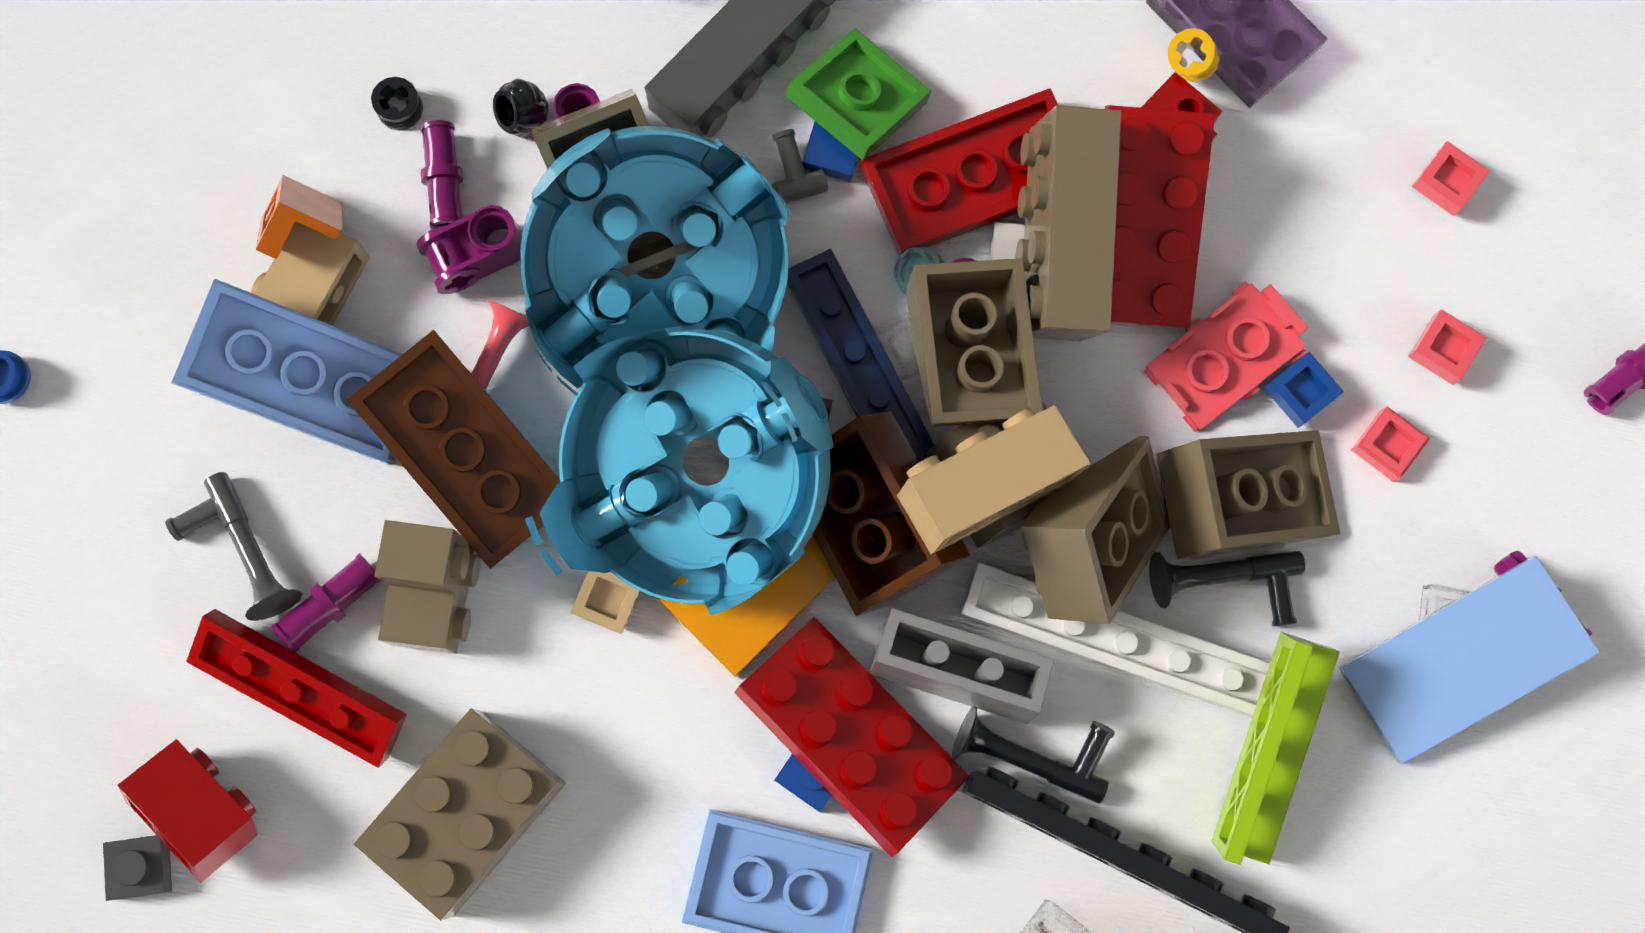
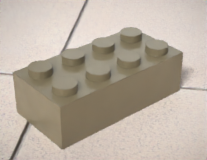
[1015,105,1121,341]

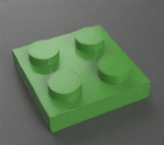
[786,28,932,161]

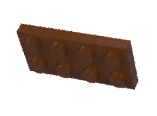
[346,330,560,569]

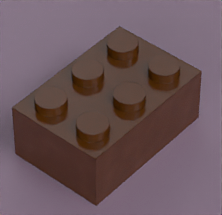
[813,411,970,616]

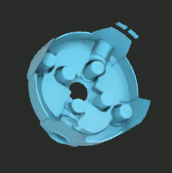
[521,126,793,397]
[525,326,834,616]

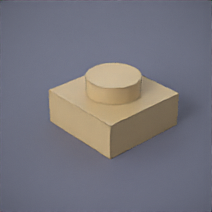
[570,571,641,634]

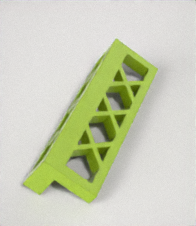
[1211,632,1340,865]

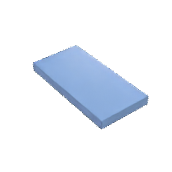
[171,278,402,464]
[1339,556,1600,764]

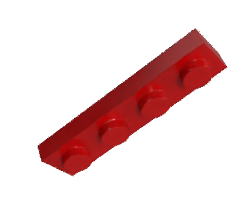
[186,609,407,768]

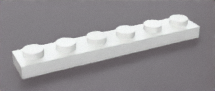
[960,563,1270,718]

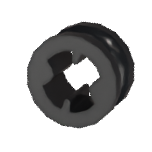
[371,77,423,130]

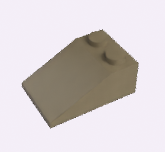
[906,258,1043,427]
[1156,430,1341,559]
[1021,436,1170,624]

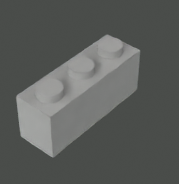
[869,608,1054,724]

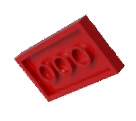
[860,88,1058,258]
[1105,105,1215,328]
[734,617,970,857]

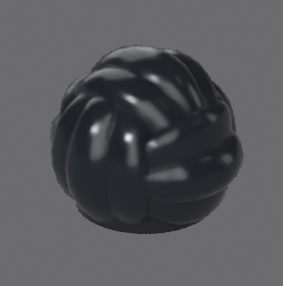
[493,78,549,137]

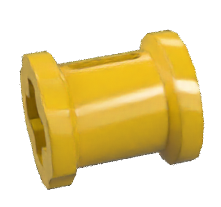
[1167,28,1220,82]

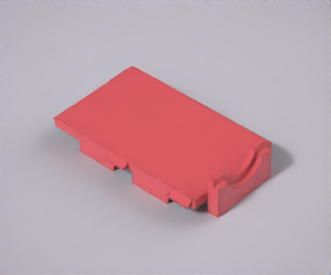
[1144,281,1309,432]

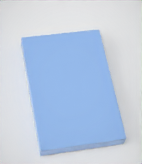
[682,809,874,933]

